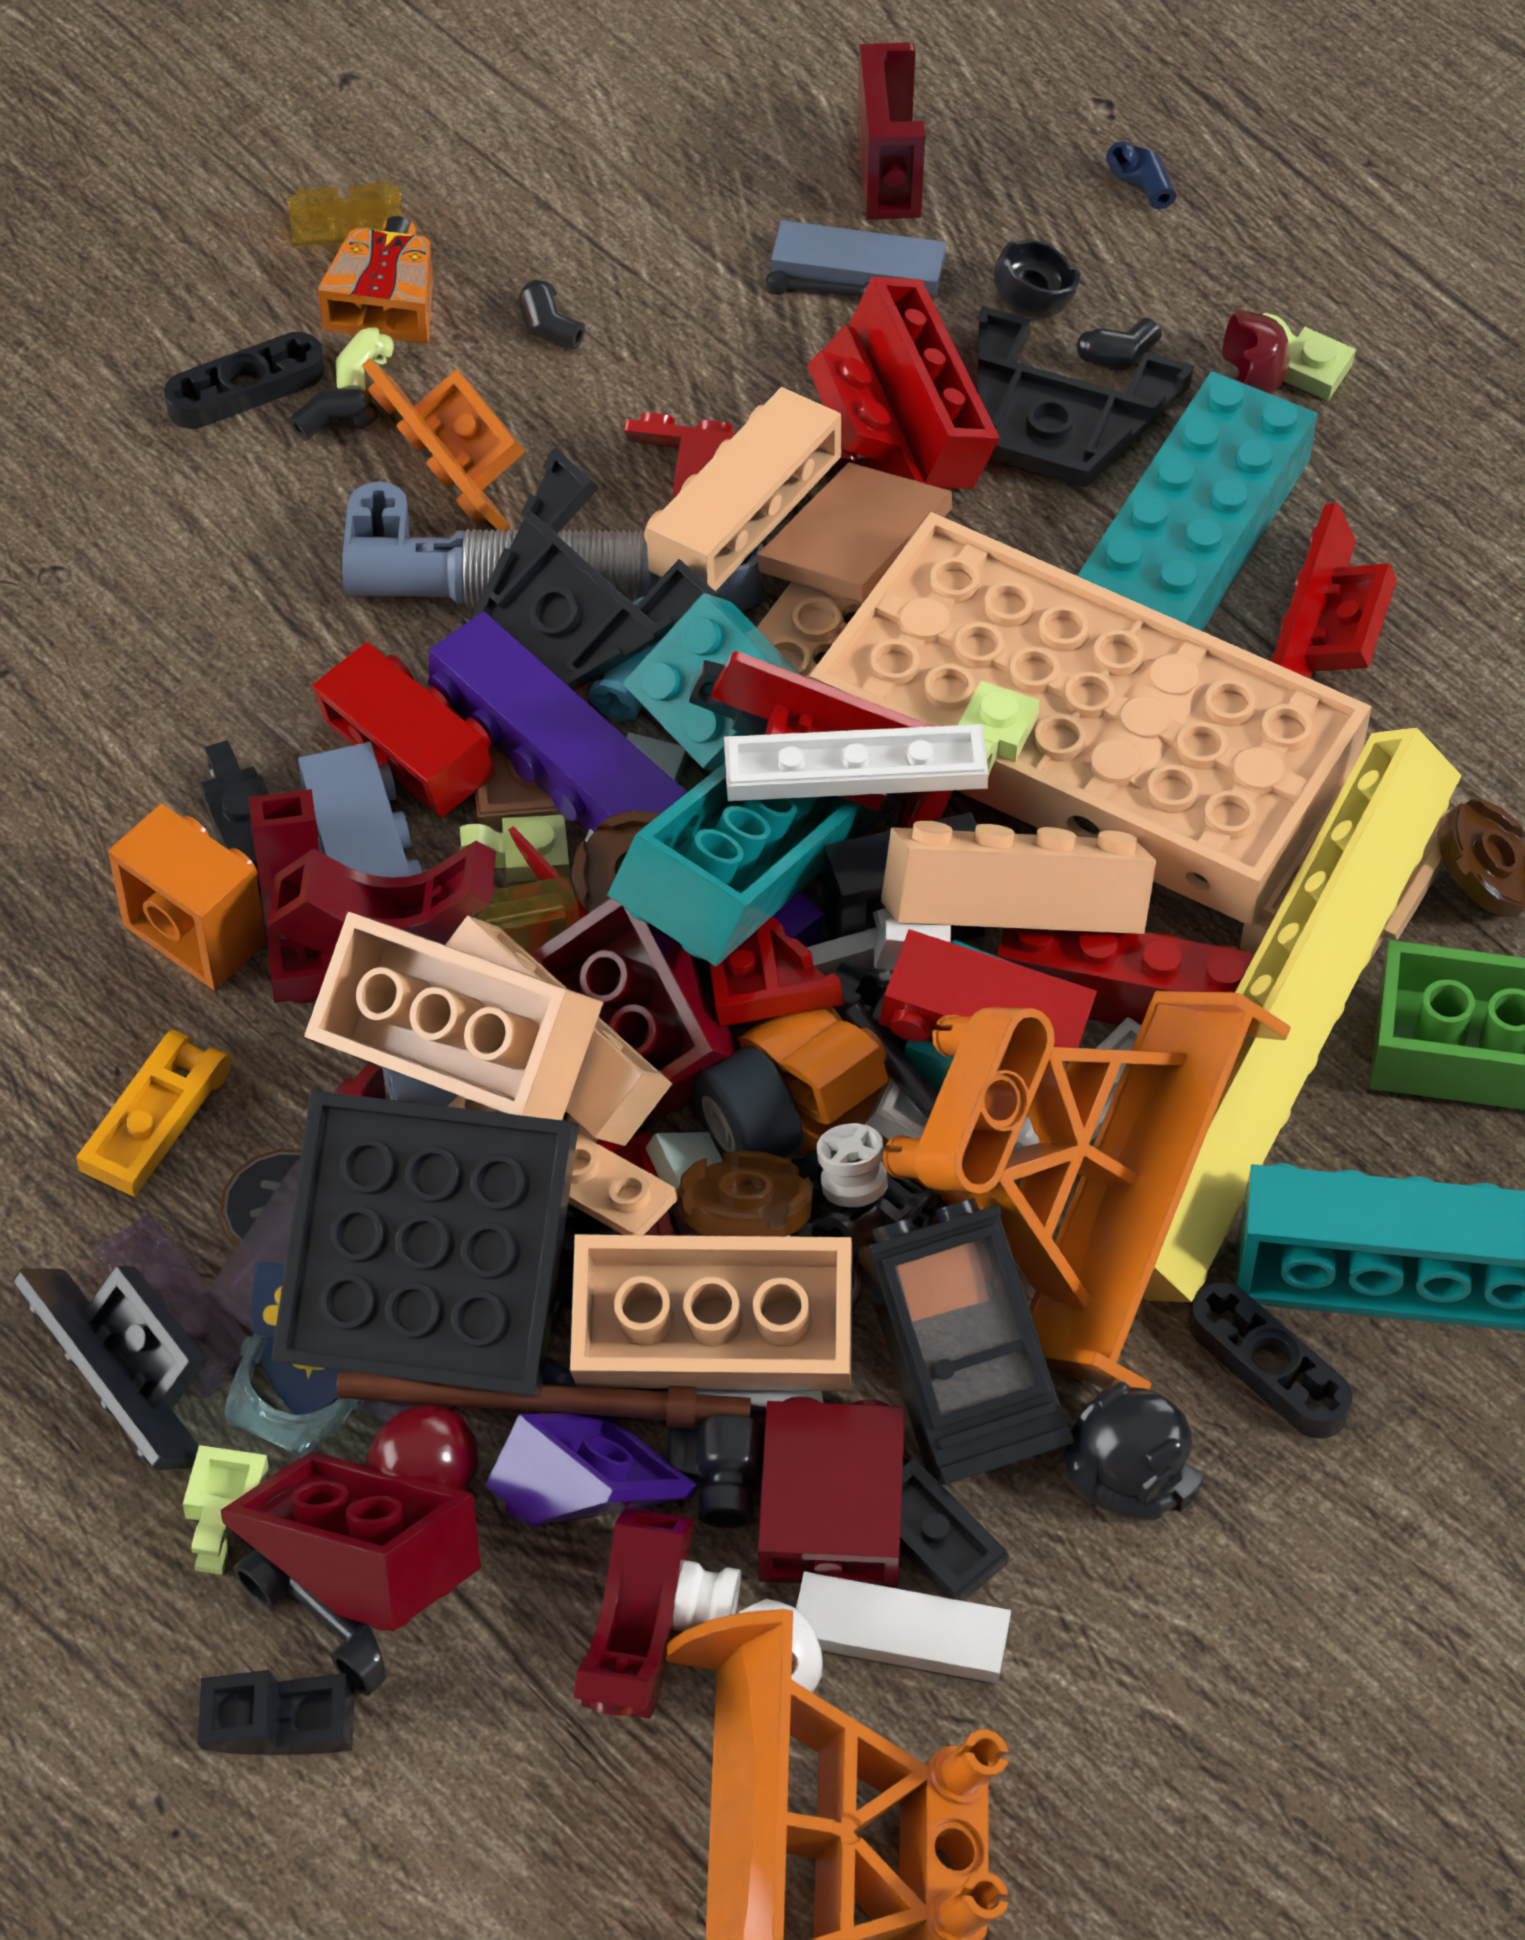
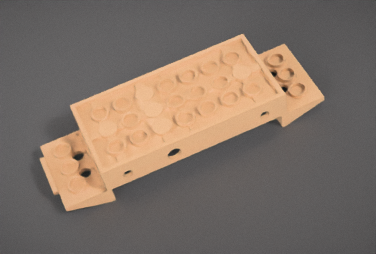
[757,512,1450,980]

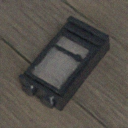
[857,1198,1074,1485]

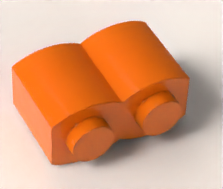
[738,1007,889,1125]

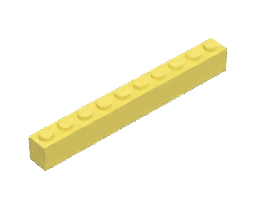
[1143,728,1462,1302]

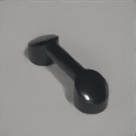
[233,1549,386,1696]

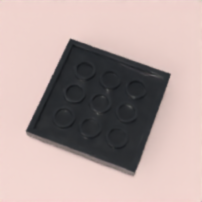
[271,1090,579,1397]

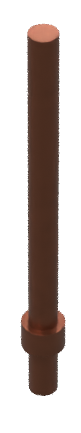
[337,1371,751,1429]

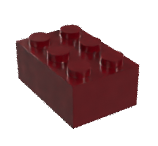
[529,898,739,1131]

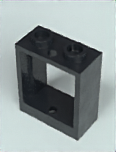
[822,812,985,943]

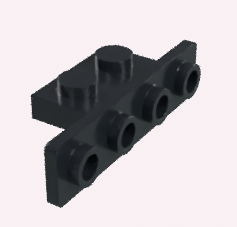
[13,1266,208,1470]

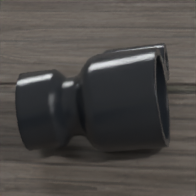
[666,1415,765,1528]

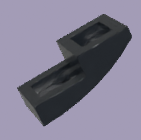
[197,1670,355,1755]

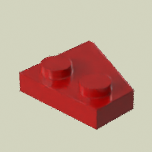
[709,916,844,1027]

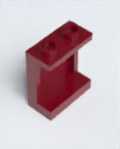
[857,42,926,220]
[758,1396,905,1588]

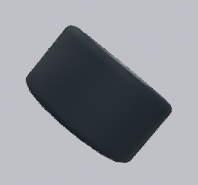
[692,1046,803,1158]

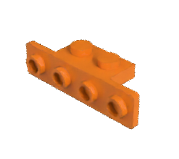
[362,358,526,531]

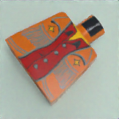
[318,216,433,344]

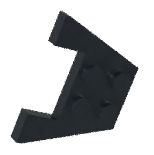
[977,306,1194,488]
[472,447,723,691]

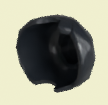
[994,239,1081,319]

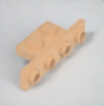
[447,1095,677,1235]

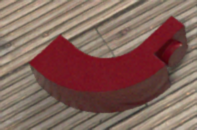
[249,789,333,1003]
[267,840,496,955]
[573,1507,694,1719]

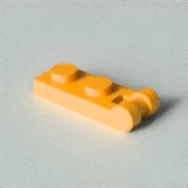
[76,1029,232,1197]

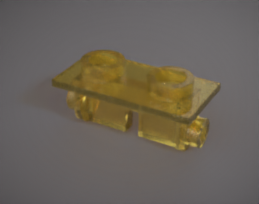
[287,180,403,247]

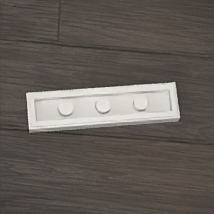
[724,724,988,801]

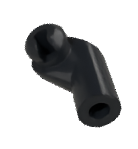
[519,280,585,350]
[1077,318,1162,370]
[288,387,378,441]

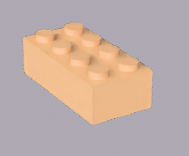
[304,912,603,1120]
[570,1235,853,1391]

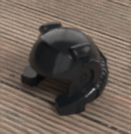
[1065,1380,1204,1521]

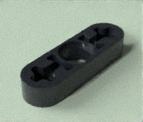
[164,332,324,429]
[1189,1282,1352,1439]

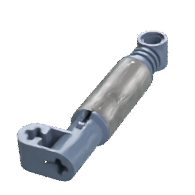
[342,481,764,611]

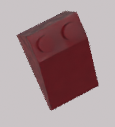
[221,1451,481,1631]

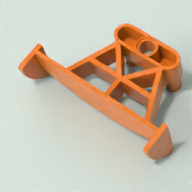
[882,991,1291,1390]
[665,1609,1009,1940]

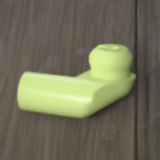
[336,327,394,390]

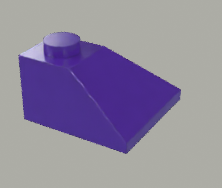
[485,1413,698,1526]

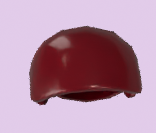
[1222,310,1290,395]
[366,1404,479,1491]

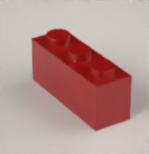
[311,642,496,819]
[878,929,1097,1070]

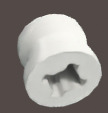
[817,1123,888,1208]
[673,1560,741,1632]

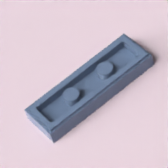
[771,220,946,296]

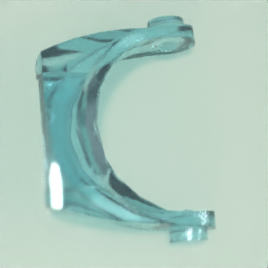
[224,1333,364,1459]

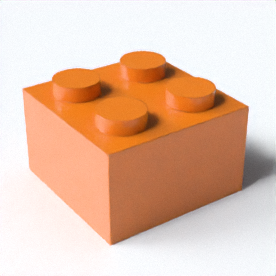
[108,803,267,991]

